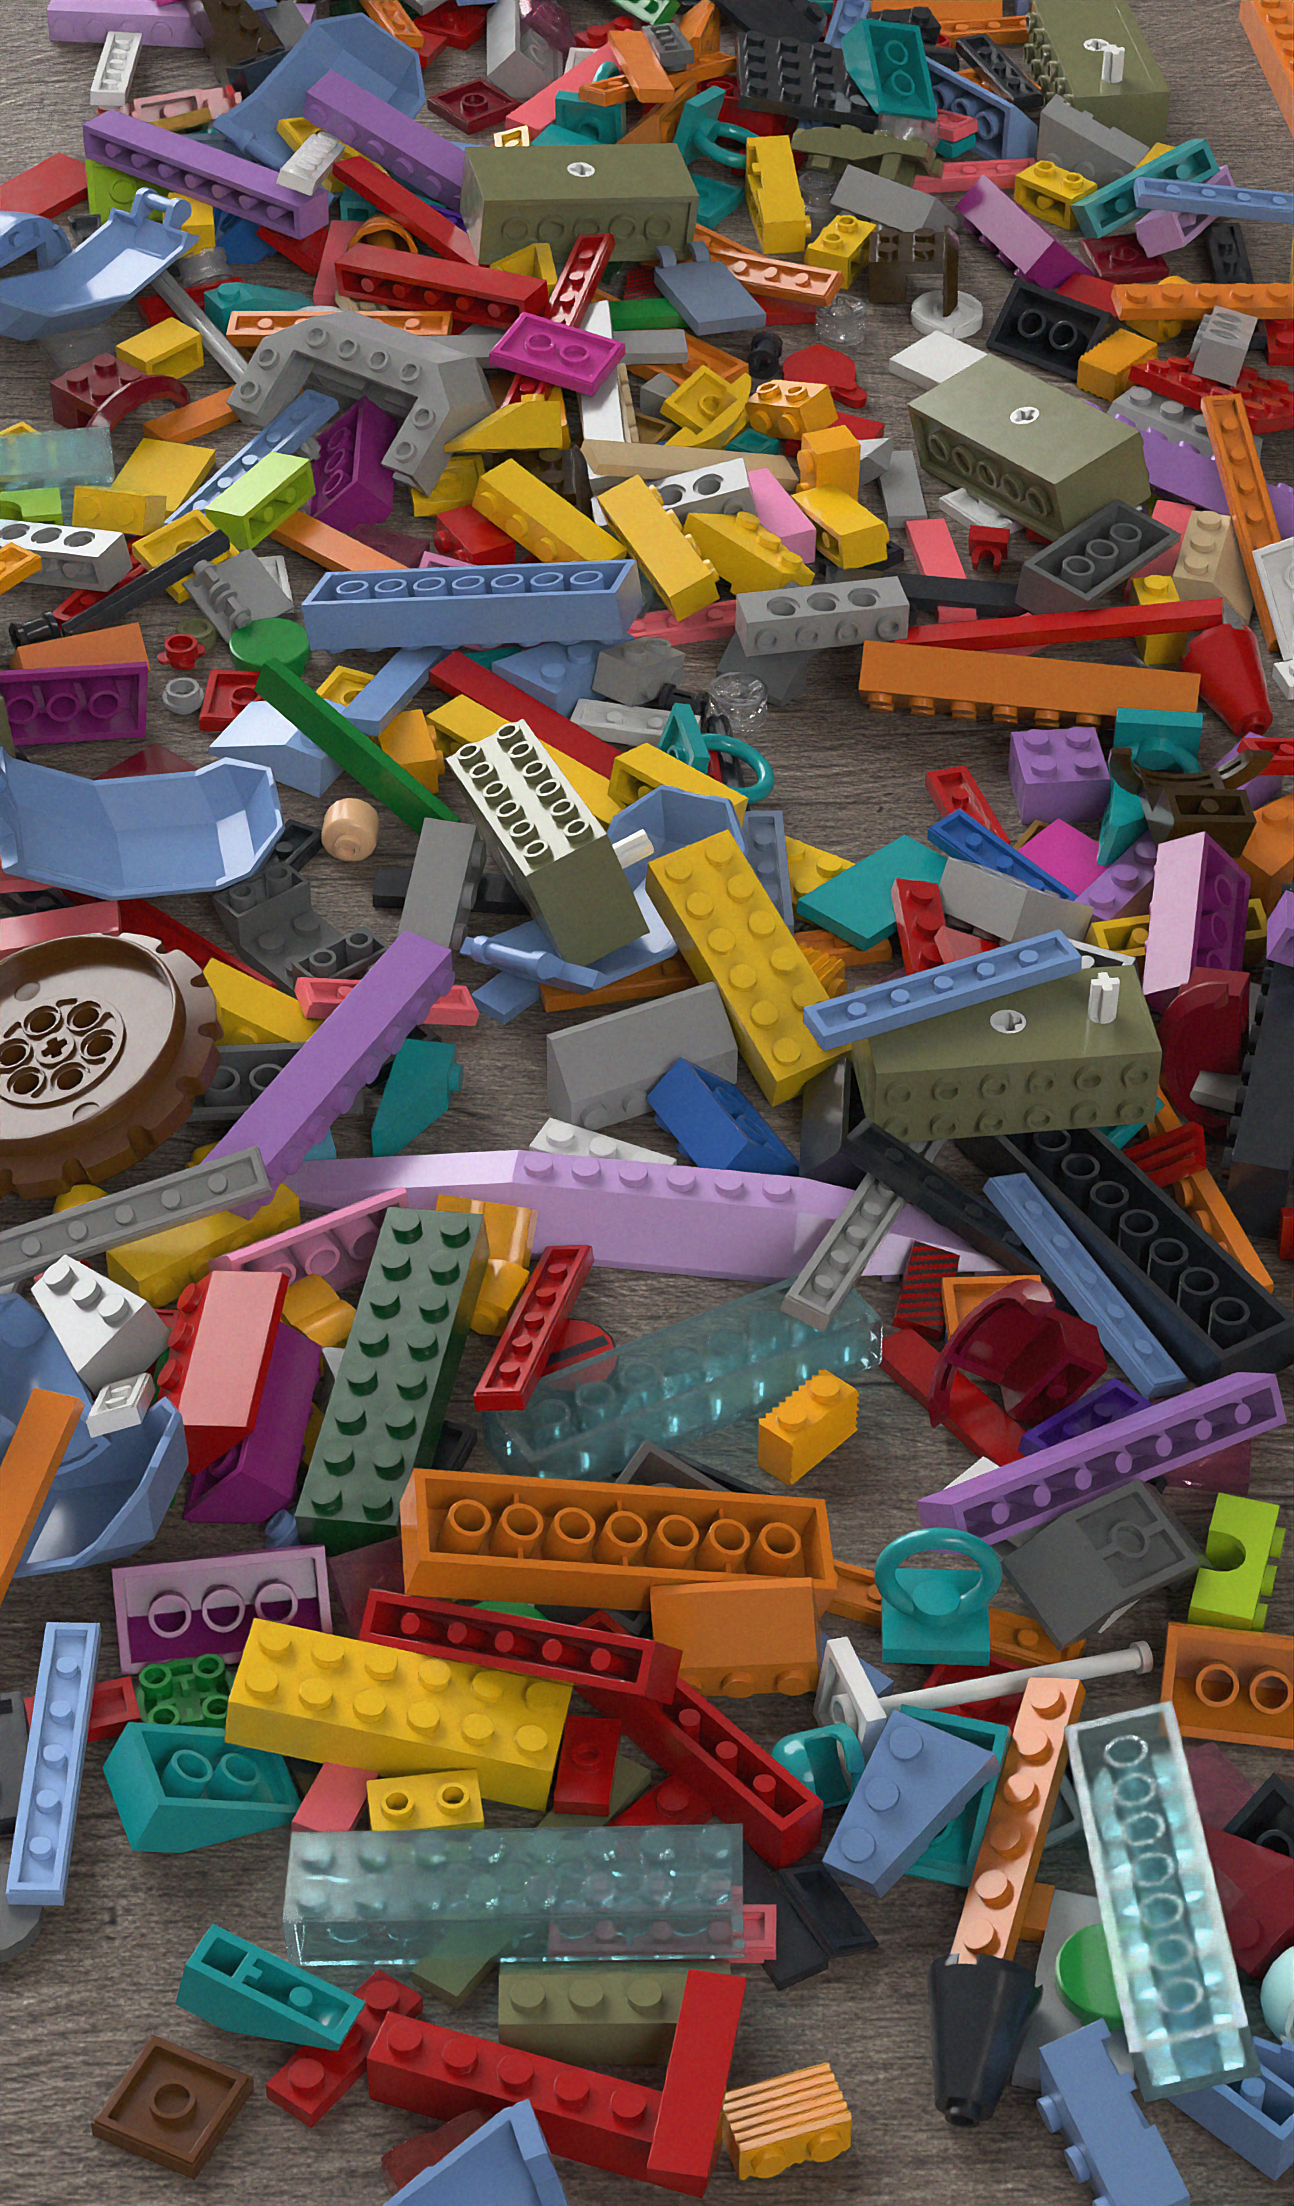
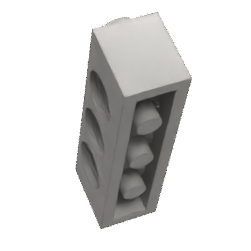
[1188,305,1258,386]
[591,457,758,541]
[0,519,133,592]
[735,576,910,657]

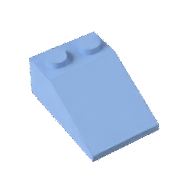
[209,699,346,798]

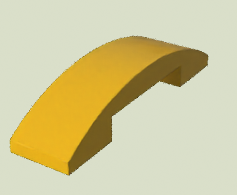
[664,372,751,450]

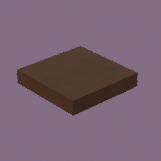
[91,2034,254,2180]

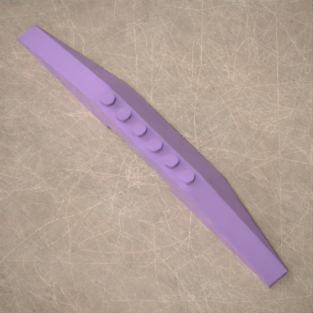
[283,1150,1012,1286]

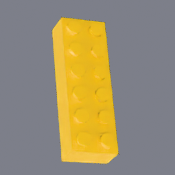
[645,829,852,1107]
[224,1618,573,1812]

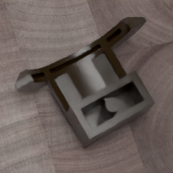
[869,225,959,317]
[491,442,592,520]
[1108,747,1274,858]

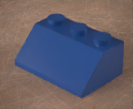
[201,161,277,264]
[645,1057,799,1177]

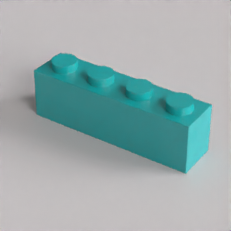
[1070,139,1220,238]

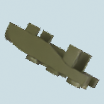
[791,125,945,188]

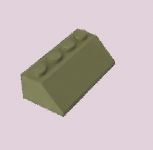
[498,1961,732,2065]

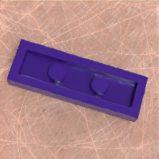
[1018,1378,1153,1457]

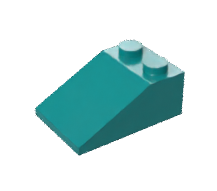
[841,18,938,121]
[900,1704,1012,1889]
[102,1722,301,1853]

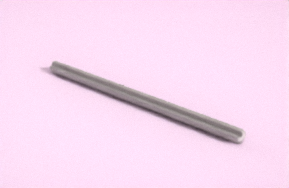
[150,269,321,461]

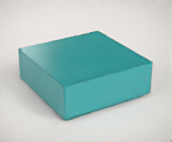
[726,428,779,455]

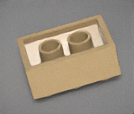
[1172,510,1254,626]

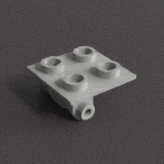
[182,548,295,644]

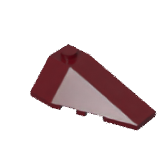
[1108,1799,1294,1982]

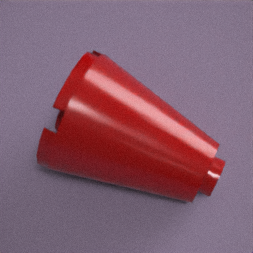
[1179,623,1273,738]

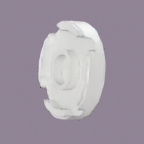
[910,290,984,339]

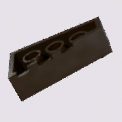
[185,0,281,87]

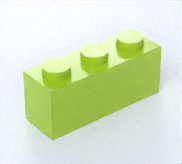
[204,451,316,550]

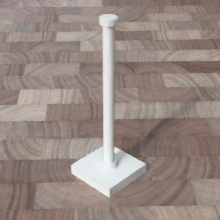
[813,1637,1153,1792]

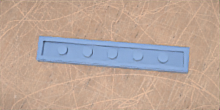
[6,1622,102,1906]

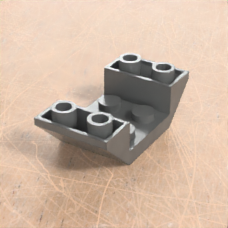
[716,581,864,707]
[212,860,390,1000]
[1001,1479,1216,1651]

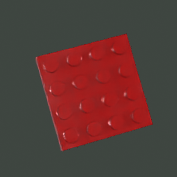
[1127,354,1294,435]

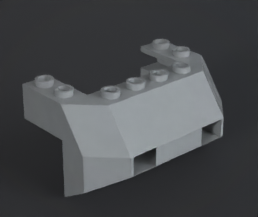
[226,310,497,497]

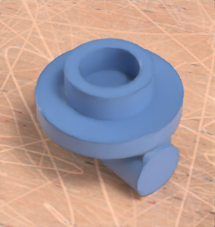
[265,1507,301,1549]

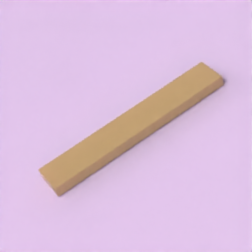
[580,439,799,491]

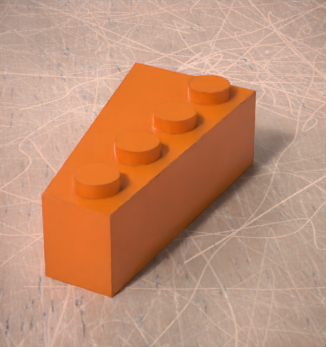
[1232,792,1294,916]

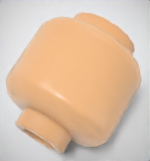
[321,798,380,861]

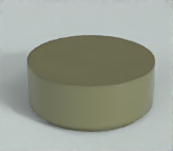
[175,617,217,651]

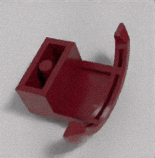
[50,352,191,467]
[1156,966,1250,1142]
[927,1278,1108,1428]

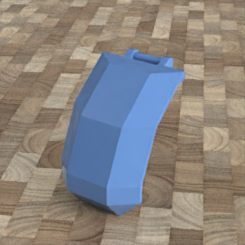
[212,12,427,207]
[0,187,200,341]
[0,746,285,901]
[460,784,749,995]
[12,1396,189,1579]

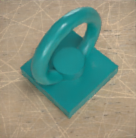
[555,61,627,144]
[673,85,759,169]
[657,703,775,804]
[1107,708,1203,800]
[874,1528,1003,1666]

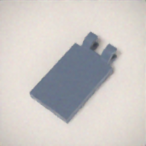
[653,241,766,336]

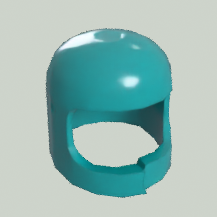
[771,1723,866,1809]

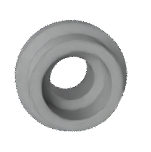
[162,677,204,715]

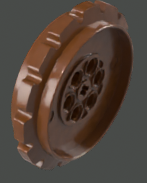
[0,933,224,1200]

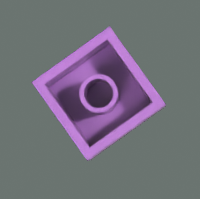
[1008,727,1110,824]

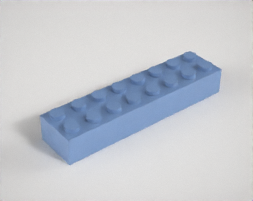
[301,559,643,654]

